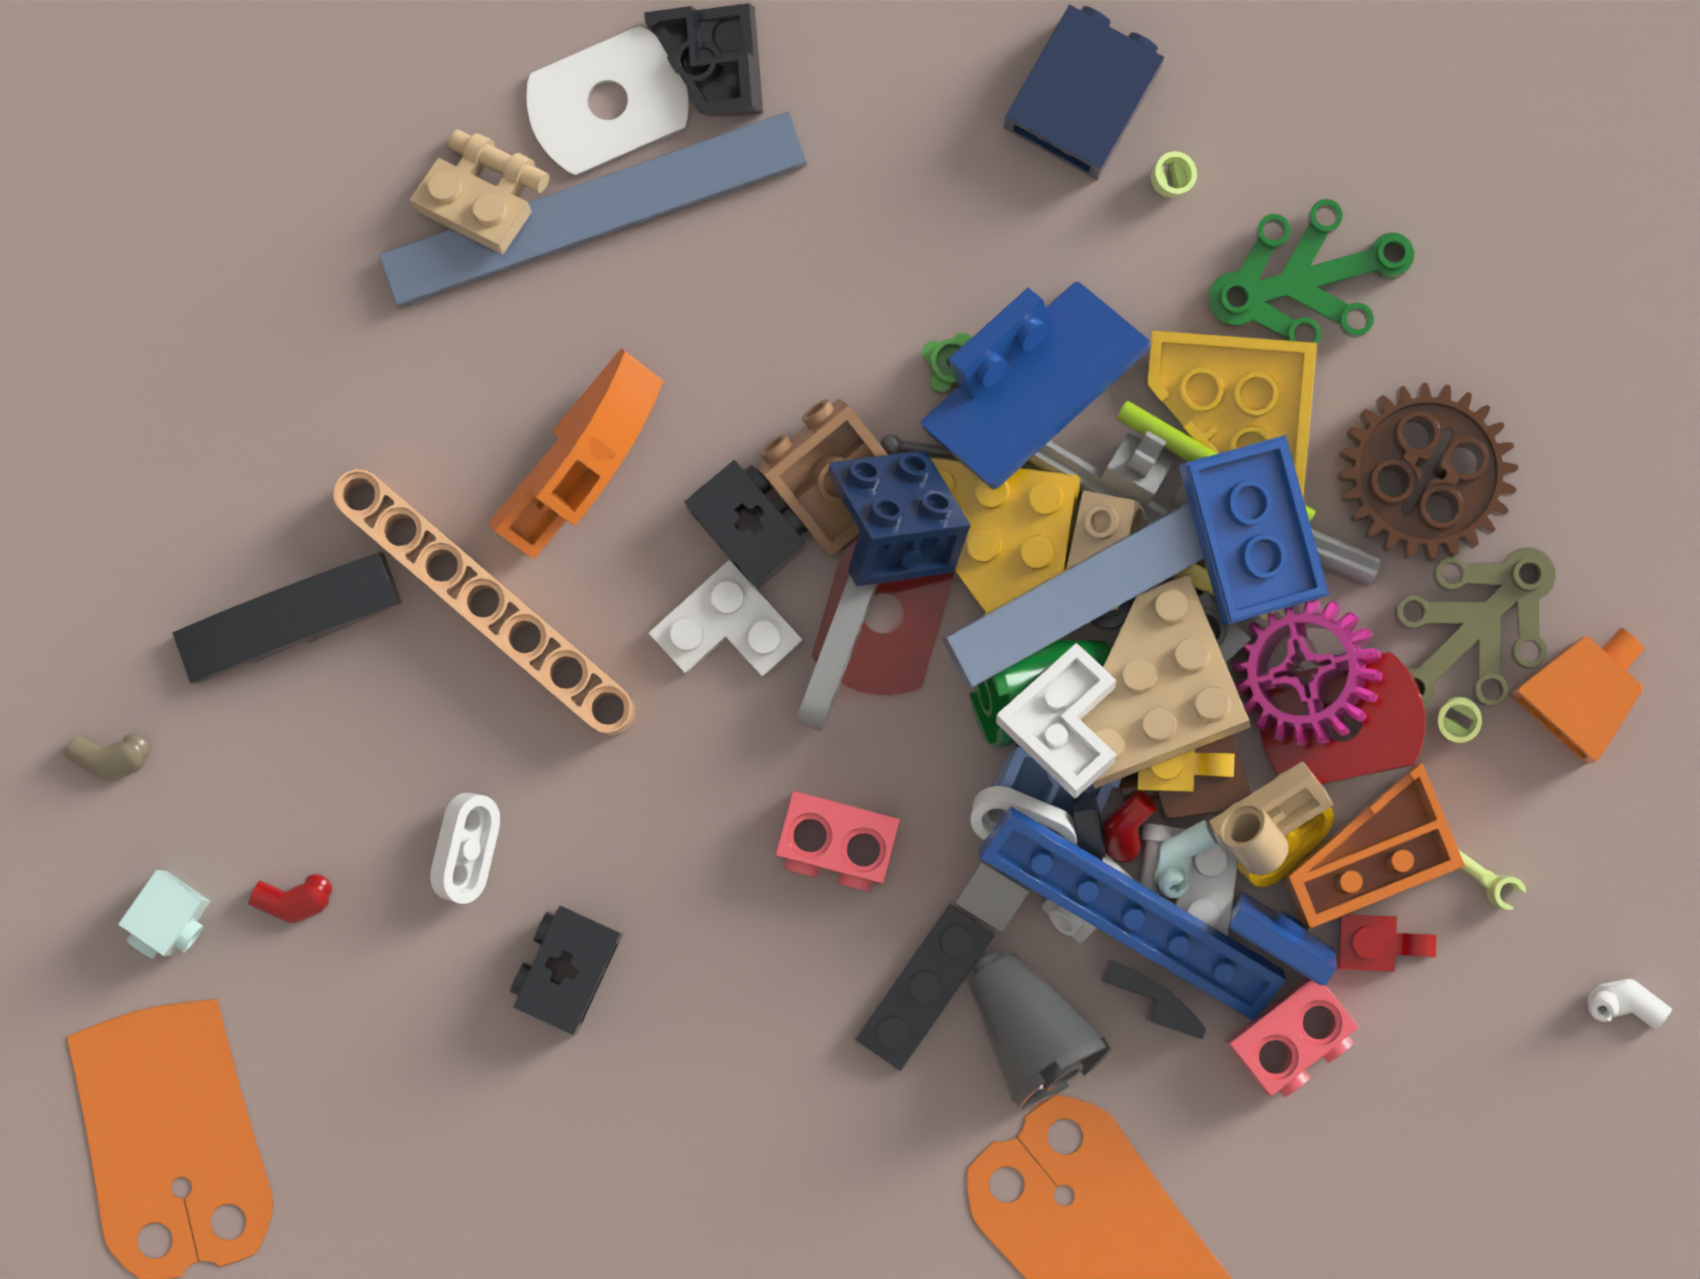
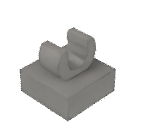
[1100,431,1175,507]

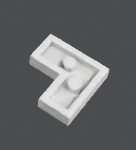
[649,560,803,678]
[996,643,1116,799]

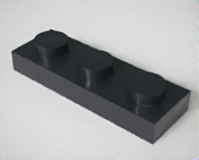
[855,904,995,1071]

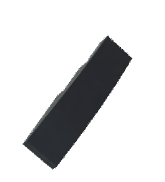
[172,552,402,684]

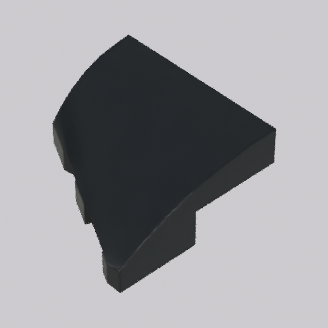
[644,3,763,116]

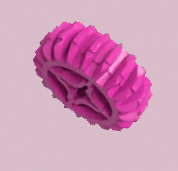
[1232,599,1383,746]

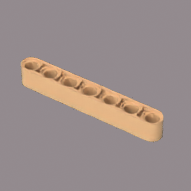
[333,469,635,736]

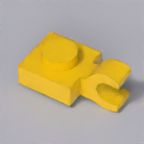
[1138,749,1235,792]

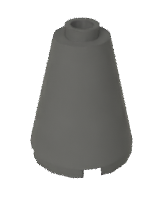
[969,950,1111,1110]

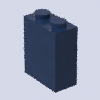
[1003,4,1164,180]

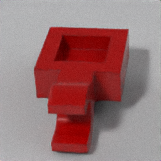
[1338,914,1437,972]

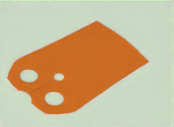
[66,999,274,1279]
[967,1095,1232,1279]

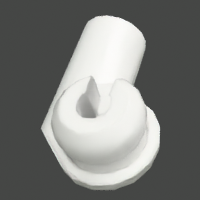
[1587,979,1672,1030]

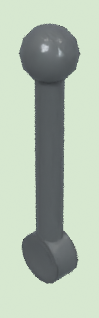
[880,434,955,458]

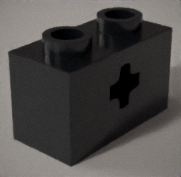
[684,460,807,590]
[510,906,623,1035]

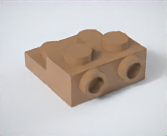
[755,399,888,557]

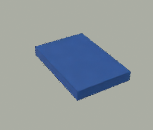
[1179,435,1329,625]

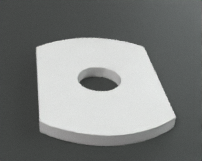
[527,25,689,177]

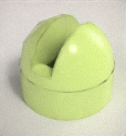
[1150,151,1197,198]
[1437,697,1482,743]

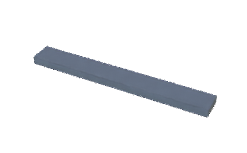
[379,111,807,308]

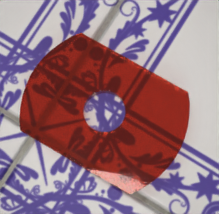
[812,535,955,696]

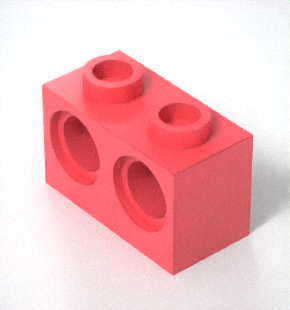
[776,791,900,892]
[1225,978,1359,1097]

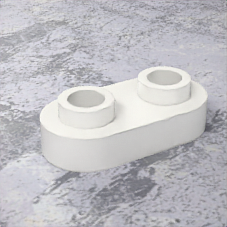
[971,786,1078,846]
[430,792,500,904]

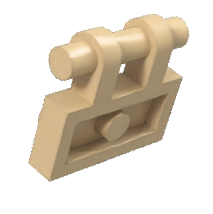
[409,129,550,255]

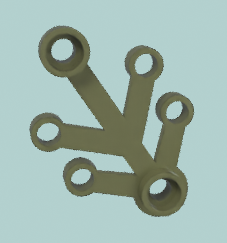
[1395,547,1555,708]

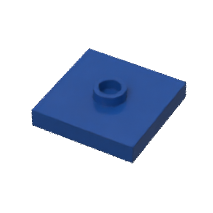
[1229,891,1336,986]

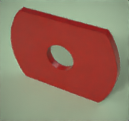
[1260,652,1426,785]

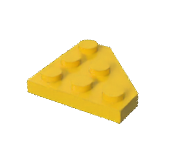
[1147,330,1317,500]
[931,458,1081,613]

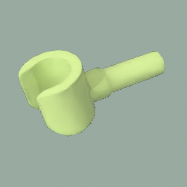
[1459,850,1526,910]

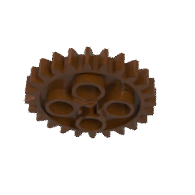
[1337,382,1518,562]

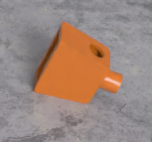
[1508,628,1645,764]

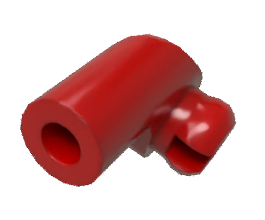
[1103,790,1156,863]
[248,874,333,923]

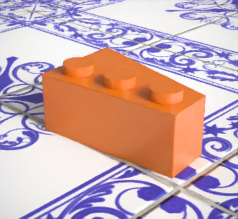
[1282,763,1465,929]

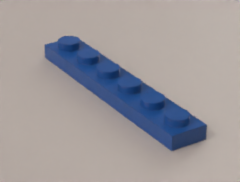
[979,806,1286,1021]

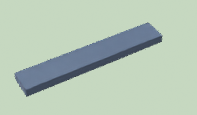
[941,502,1204,688]

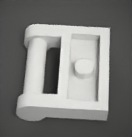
[1140,823,1237,936]

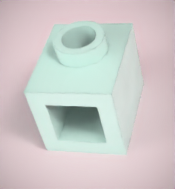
[118,869,211,959]

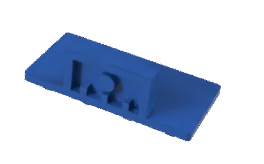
[921,282,1150,490]

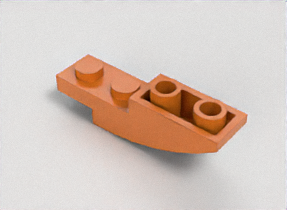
[488,348,663,559]

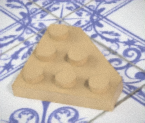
[1081,574,1251,788]

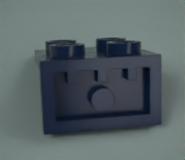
[827,451,971,586]

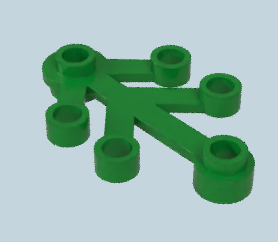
[1208,199,1414,344]

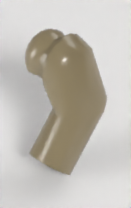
[64,733,150,780]

